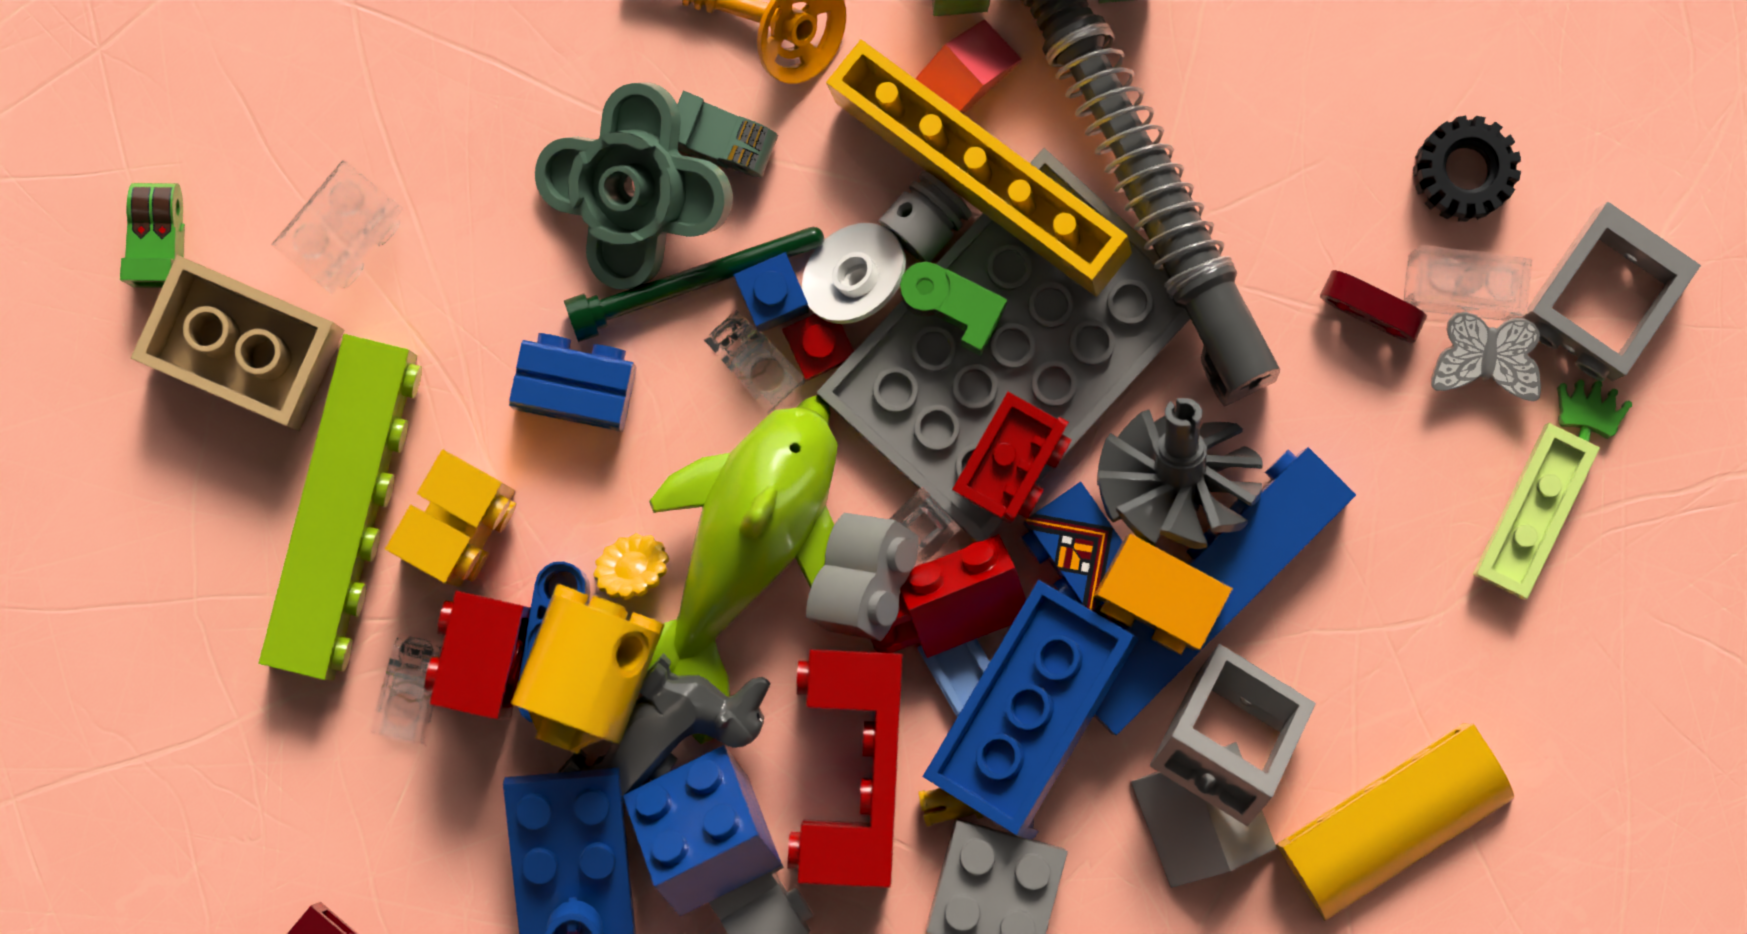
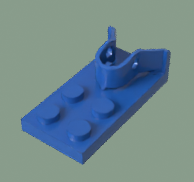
[922,580,1139,840]
[503,768,636,934]

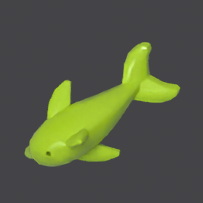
[648,395,838,744]

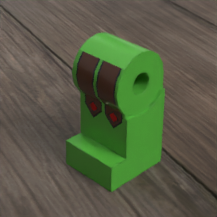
[120,183,185,288]
[900,262,1007,356]

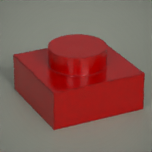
[782,314,854,382]

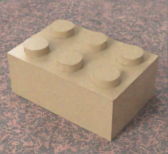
[130,255,345,432]

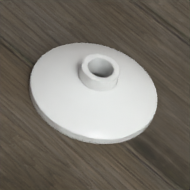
[802,223,906,324]

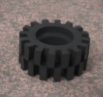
[1413,115,1521,222]

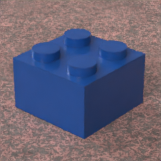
[623,745,783,917]

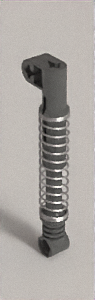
[1020,0,1281,407]

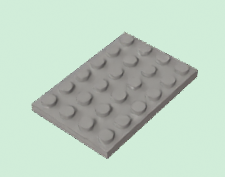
[816,148,1190,542]

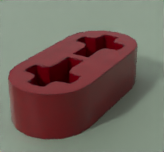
[1319,270,1427,343]

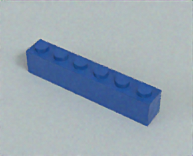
[1094,447,1356,736]

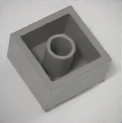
[926,818,1068,934]

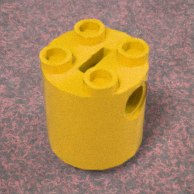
[511,584,665,754]

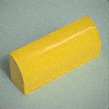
[1275,723,1514,921]

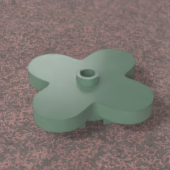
[535,82,733,290]

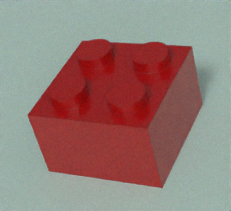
[424,591,531,720]

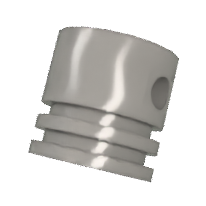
[878,170,972,262]

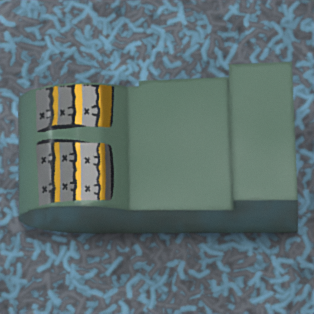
[677,90,778,178]

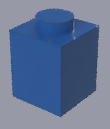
[734,252,809,334]

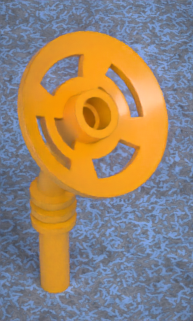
[682,0,847,84]

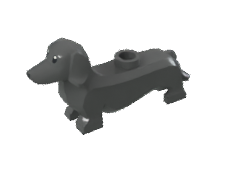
[557,653,771,805]

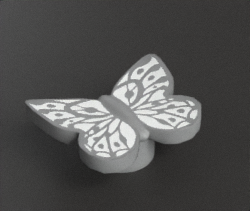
[1431,311,1541,402]

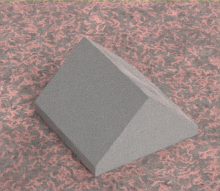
[1131,742,1277,888]

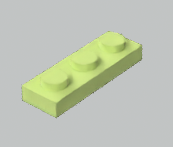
[1472,423,1600,599]

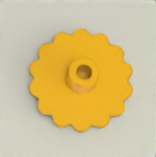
[593,533,669,600]

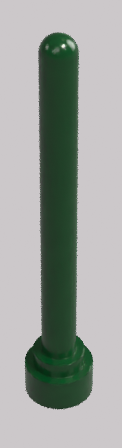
[563,227,824,343]

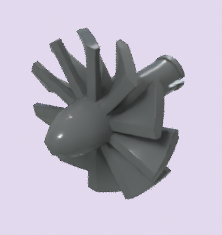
[1097,398,1263,549]

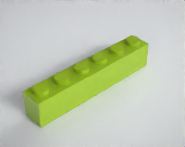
[258,333,422,680]

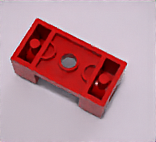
[787,649,902,888]

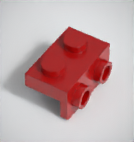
[952,391,1072,525]

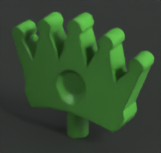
[1557,379,1632,442]

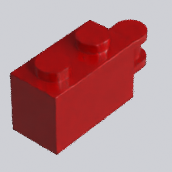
[871,534,1026,658]

